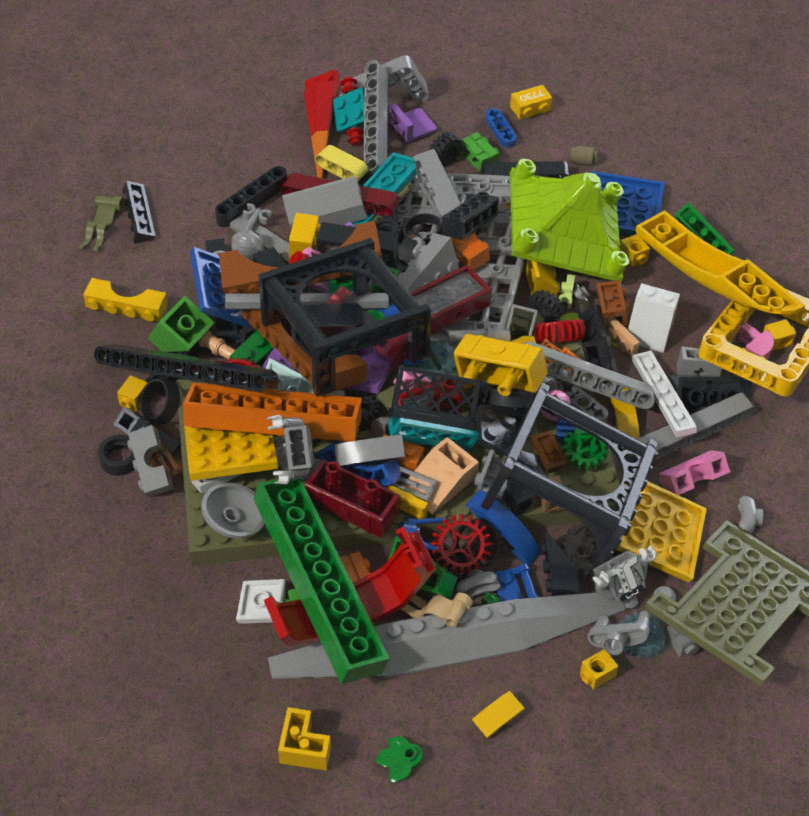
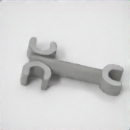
[235,203,272,234]

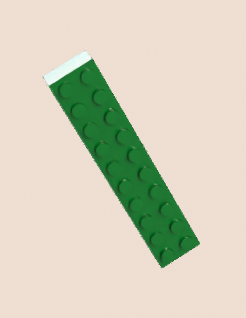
[253,478,390,684]

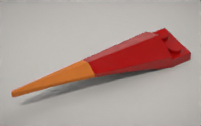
[304,69,340,178]

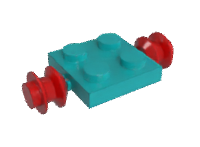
[333,76,364,146]

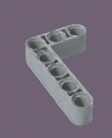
[337,56,429,102]

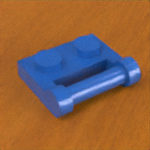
[493,564,540,602]

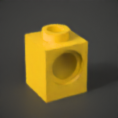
[620,234,650,267]
[764,319,796,351]
[117,375,148,411]
[580,649,618,690]

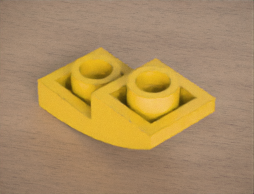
[472,691,525,738]

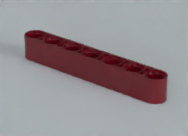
[281,173,401,217]

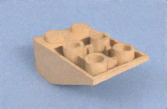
[403,437,479,515]

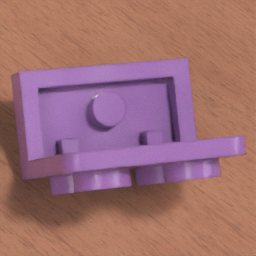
[388,103,437,143]

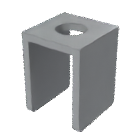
[506,304,538,336]

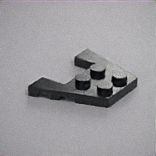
[476,405,541,470]

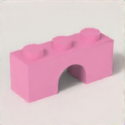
[658,450,730,495]

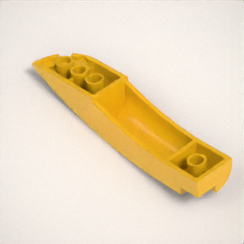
[636,210,805,314]

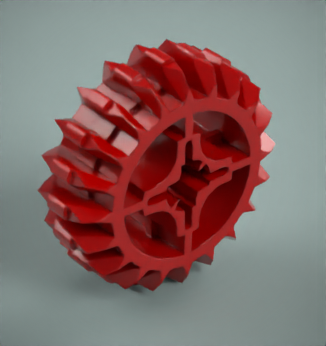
[532,319,586,344]
[431,514,492,574]

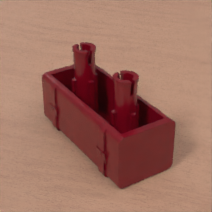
[305,459,400,538]

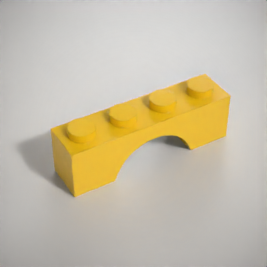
[83,278,168,322]

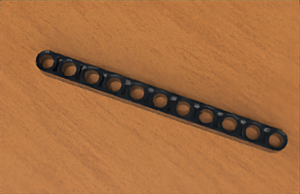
[94,344,279,392]

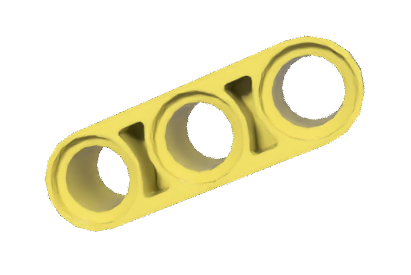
[315,145,368,182]

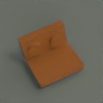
[596,280,630,329]

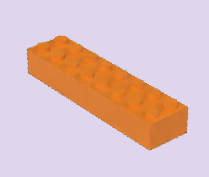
[183,382,362,443]

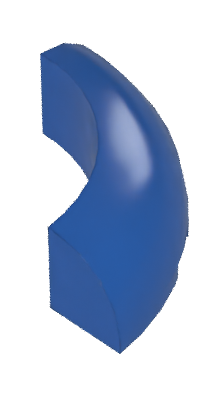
[316,441,400,487]

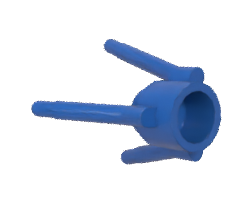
[397,518,446,551]

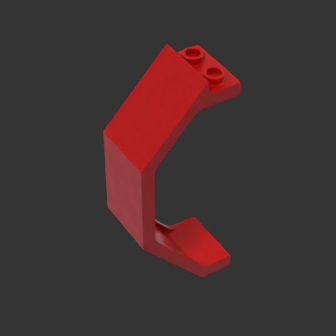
[264,526,436,647]

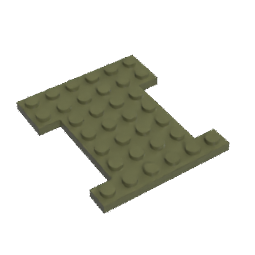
[644,520,809,687]

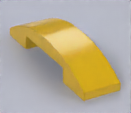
[604,381,640,439]

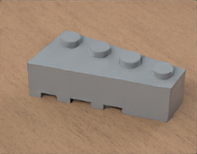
[413,149,462,221]
[388,233,459,310]

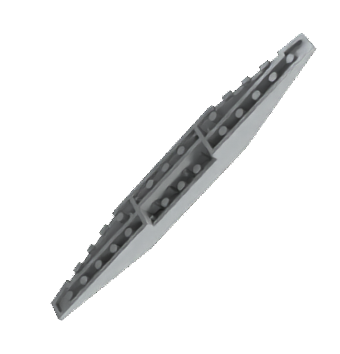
[268,593,626,679]

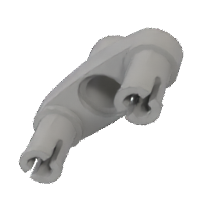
[587,611,653,655]

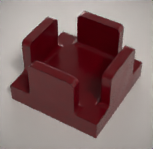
[374,333,408,371]

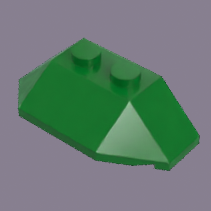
[674,202,736,255]

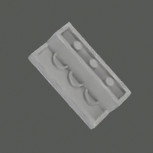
[282,176,367,229]

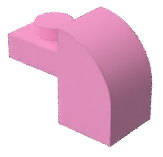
[738,323,774,360]

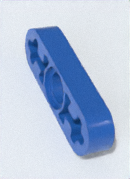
[485,108,517,148]

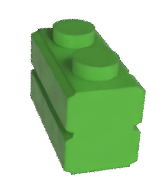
[461,132,500,173]

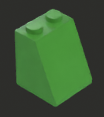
[148,296,215,352]

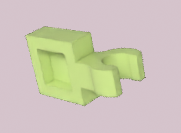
[559,275,575,309]

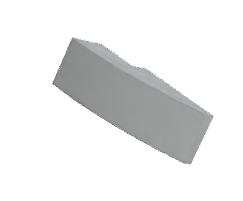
[334,435,405,466]

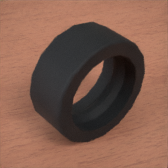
[98,435,135,476]

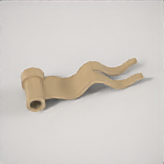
[399,593,473,627]

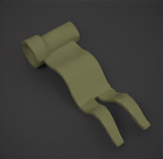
[78,196,125,251]

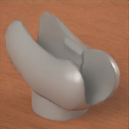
[738,496,763,535]
[456,569,500,598]

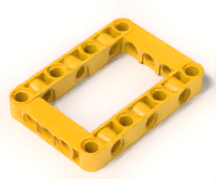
[698,288,809,397]

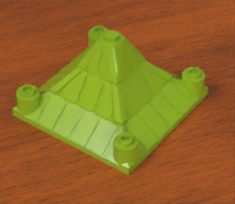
[510,159,629,282]

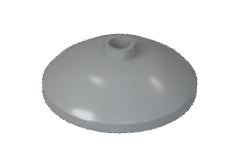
[201,483,265,539]

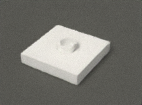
[236,579,288,623]

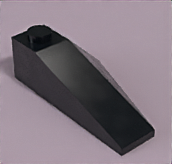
[667,375,752,413]

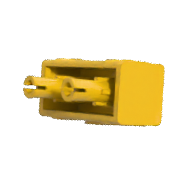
[454,334,547,396]

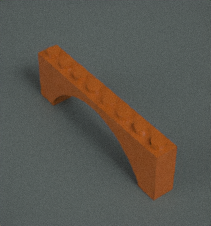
[219,221,383,297]
[241,309,367,394]

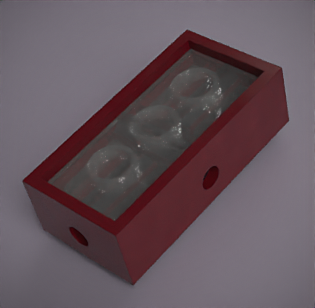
[410,265,492,335]

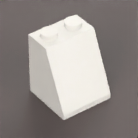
[628,283,680,353]

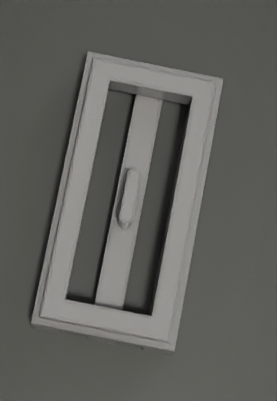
[391,466,439,503]

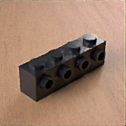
[440,192,499,240]

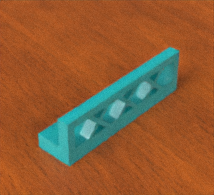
[388,417,478,452]

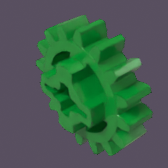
[562,427,609,471]

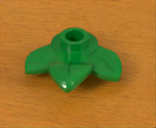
[376,736,423,783]

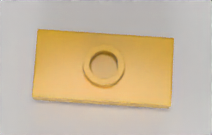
[388,485,428,519]

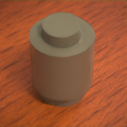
[571,146,597,165]

